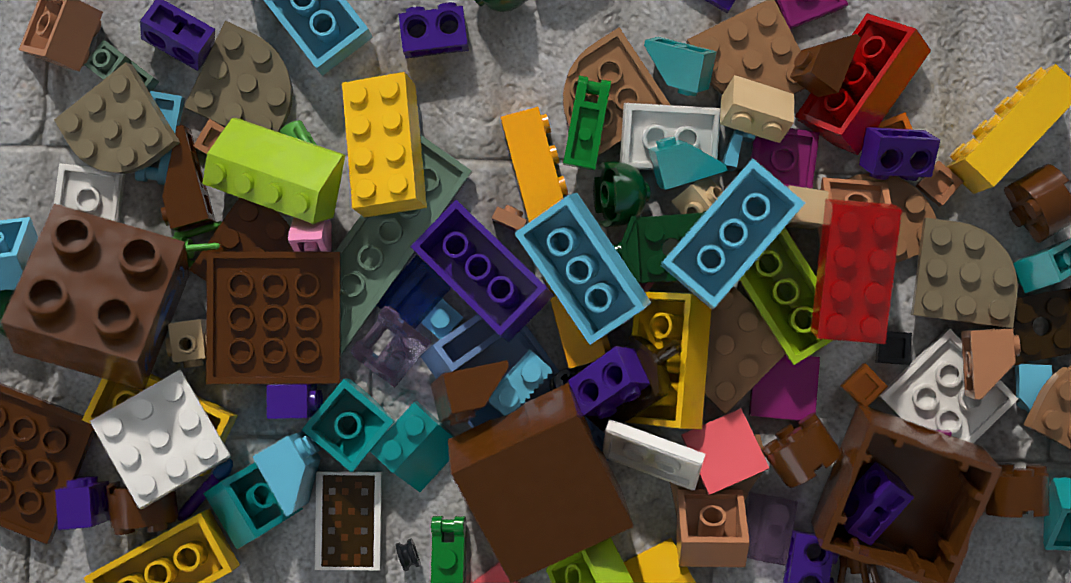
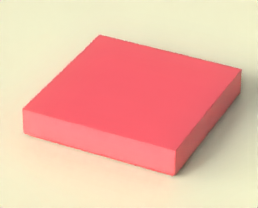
[681,408,769,496]

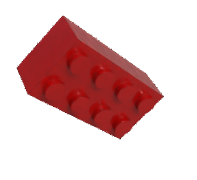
[811,199,902,344]

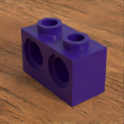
[140,0,215,71]
[398,2,469,59]
[859,127,941,181]
[568,346,650,419]
[267,384,323,419]
[842,461,914,546]
[55,476,110,530]
[783,529,839,583]

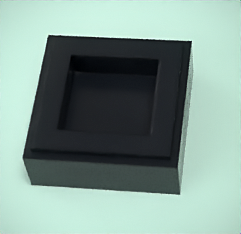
[875,331,912,365]

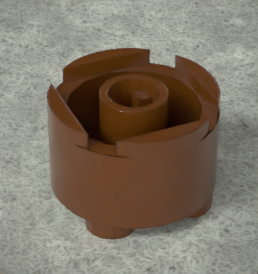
[1004,164,1071,243]
[761,412,842,488]
[984,463,1050,518]
[106,481,179,535]

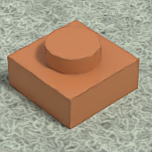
[492,205,527,232]

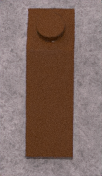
[161,125,216,232]

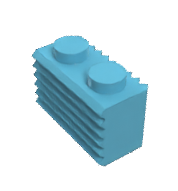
[488,349,552,416]

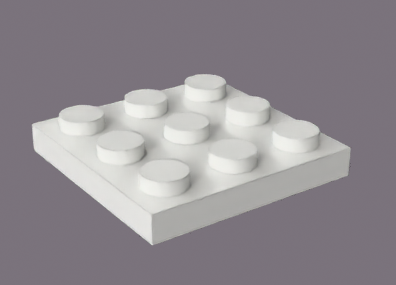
[878,329,1018,443]
[90,370,231,509]

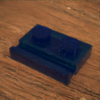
[377,255,451,335]

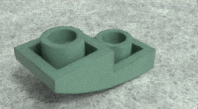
[84,39,159,92]

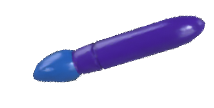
[177,459,233,521]

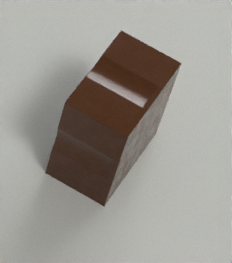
[448,383,634,583]
[811,404,1002,583]

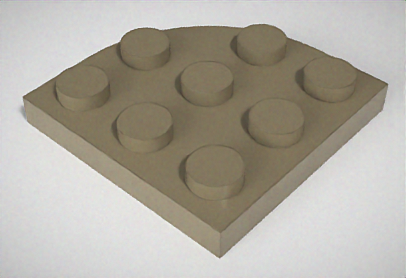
[184,20,293,132]
[54,62,180,174]
[911,218,1018,328]

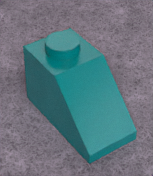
[644,37,717,96]
[648,137,727,190]
[1013,238,1071,293]

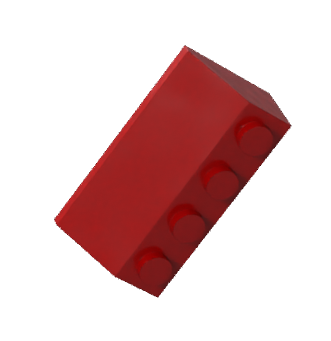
[794,13,931,155]

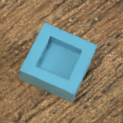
[418,296,464,339]

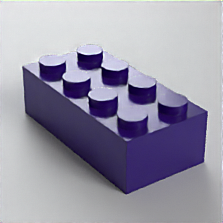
[410,200,554,342]

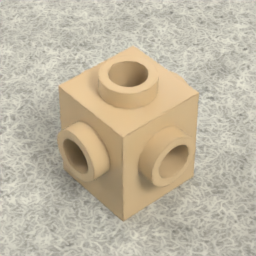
[672,176,724,214]
[166,319,207,368]

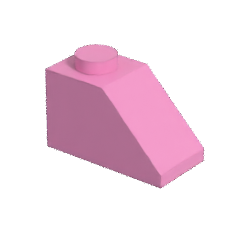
[288,217,332,252]

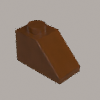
[790,34,861,97]

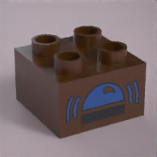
[1,203,190,390]

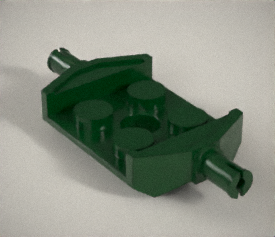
[613,211,706,283]

